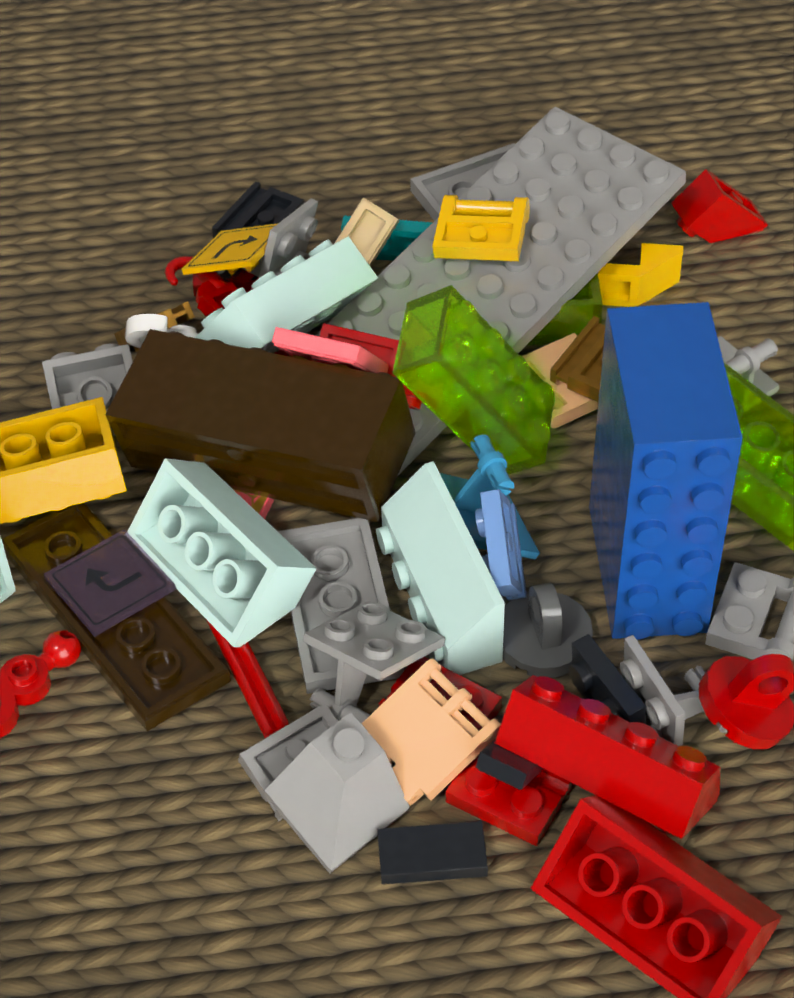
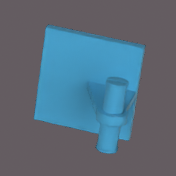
[440,434,540,560]

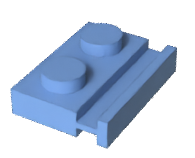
[475,489,527,601]

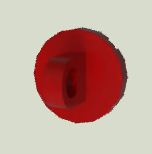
[699,654,794,749]

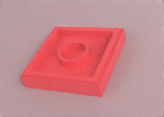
[272,327,389,373]

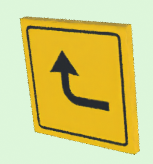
[181,223,278,275]

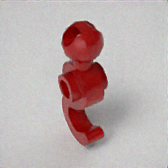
[0,630,81,739]

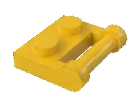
[432,195,530,261]

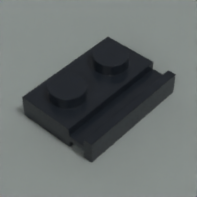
[212,181,304,238]
[569,634,646,724]

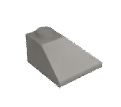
[263,712,410,874]

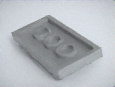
[278,518,404,694]

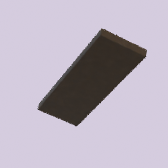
[2,503,231,732]

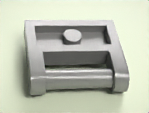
[705,562,794,661]

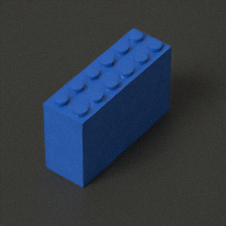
[589,302,743,639]

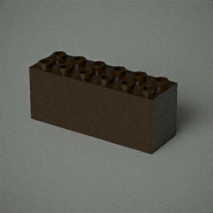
[105,329,416,522]

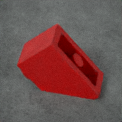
[671,169,768,243]

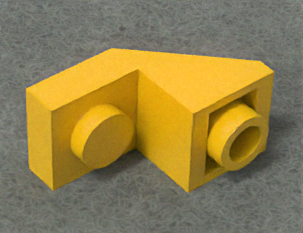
[595,243,683,307]

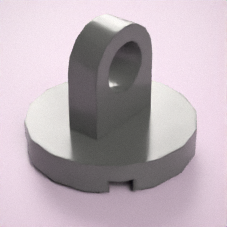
[503,582,593,678]

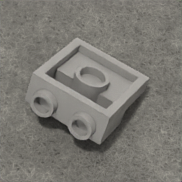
[42,343,133,437]

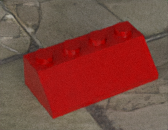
[495,675,720,839]
[530,795,783,998]

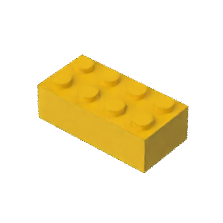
[0,397,127,524]

